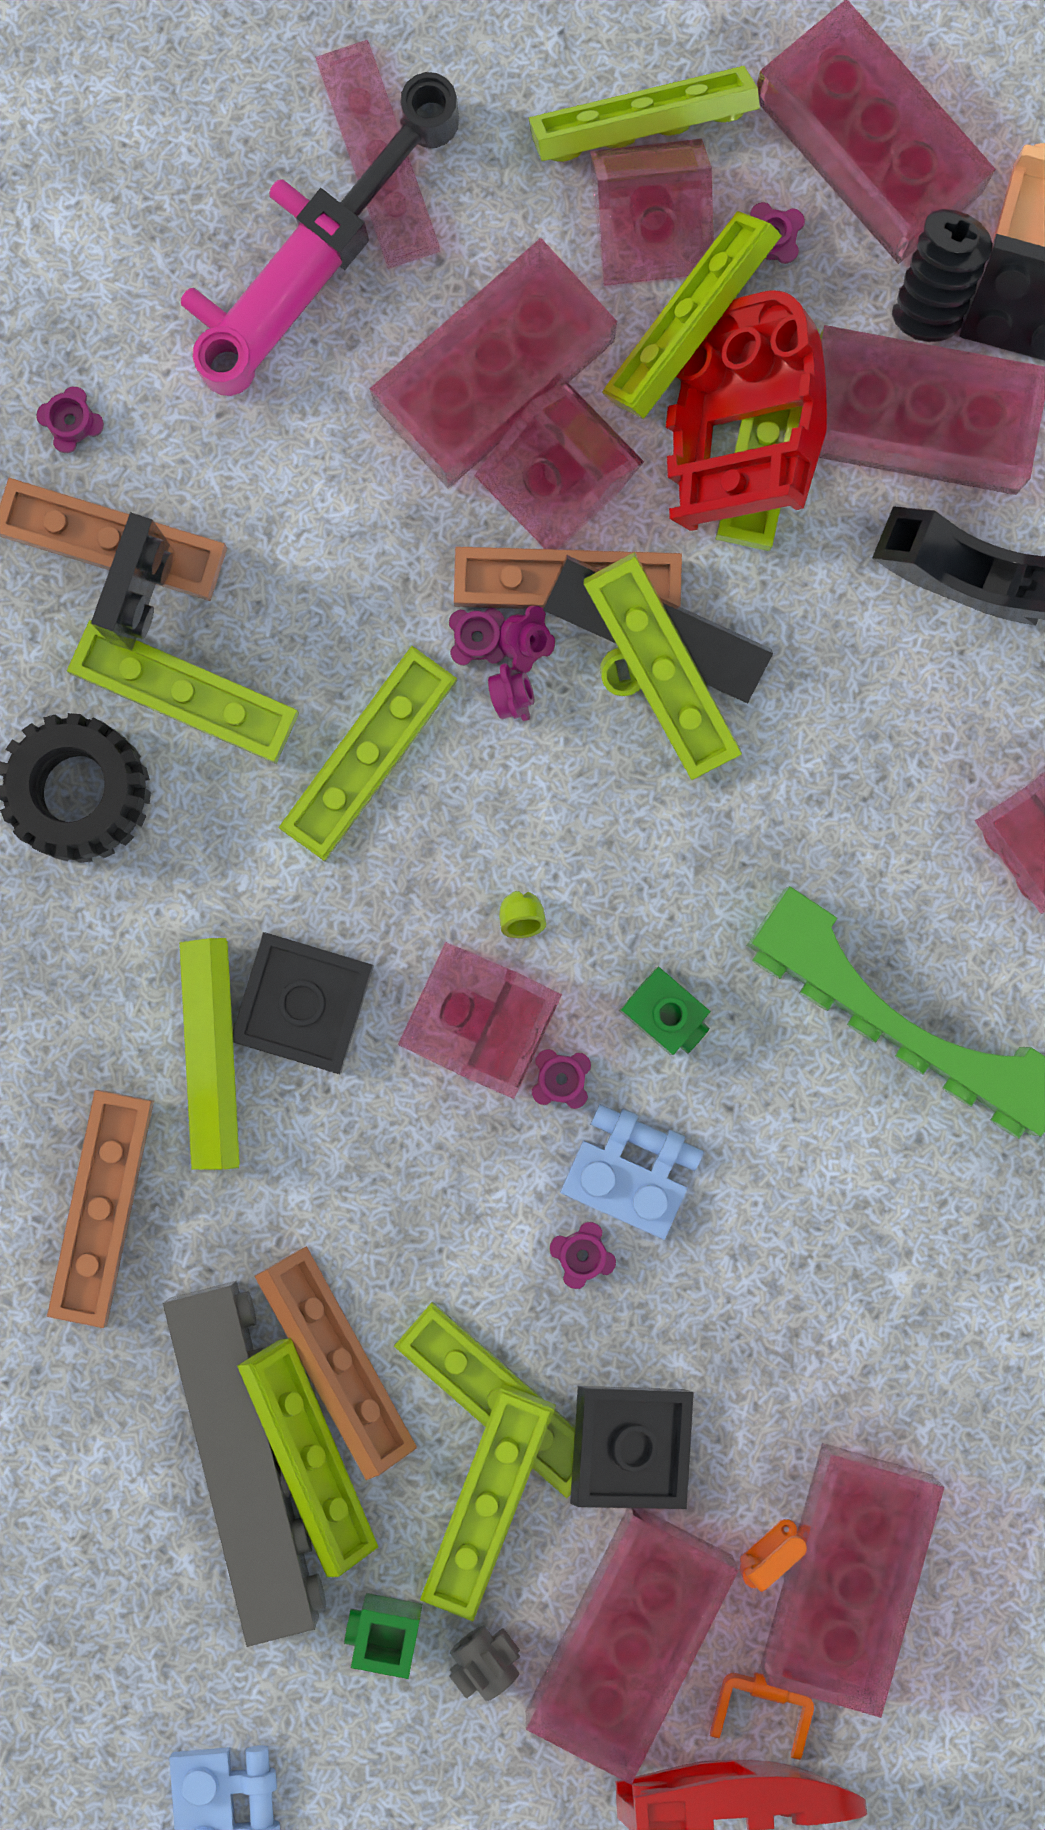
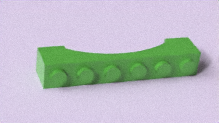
[746,886,1045,1139]

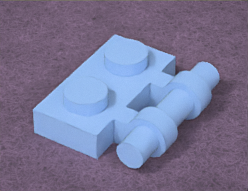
[560,1104,704,1240]
[169,1745,280,1830]

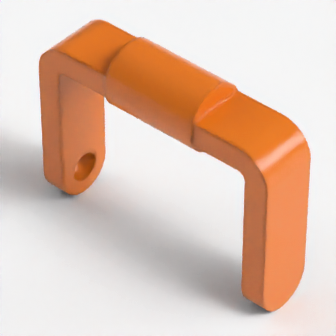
[740,1519,807,1592]
[710,1672,814,1760]

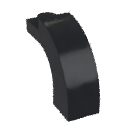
[872,506,1045,626]

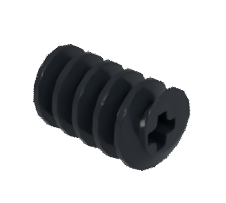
[892,209,993,342]

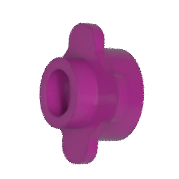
[750,202,805,264]
[36,386,104,453]
[499,605,555,673]
[449,608,505,666]
[488,663,534,721]
[532,1049,591,1109]
[549,1222,616,1289]

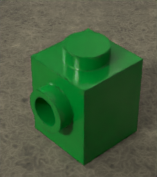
[619,966,711,1055]
[344,1593,423,1679]

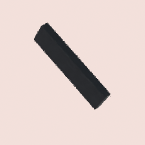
[543,555,773,704]

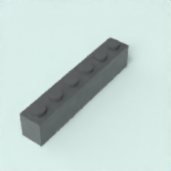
[163,1281,326,1647]

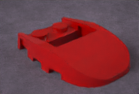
[666,290,827,531]
[615,1760,868,1830]

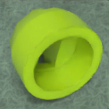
[600,647,641,696]
[499,891,546,938]

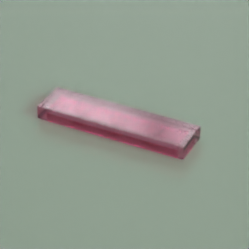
[315,39,440,269]

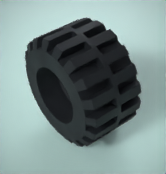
[0,713,151,863]

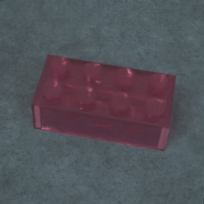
[757,0,996,264]
[369,237,618,489]
[819,325,1045,495]
[760,1443,945,1718]
[525,1508,739,1785]

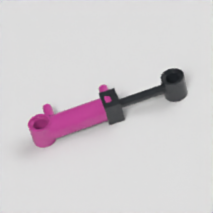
[181,72,459,396]

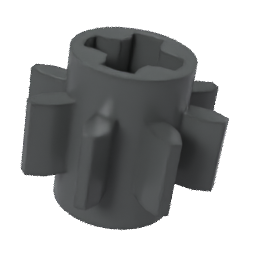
[449,1625,520,1701]

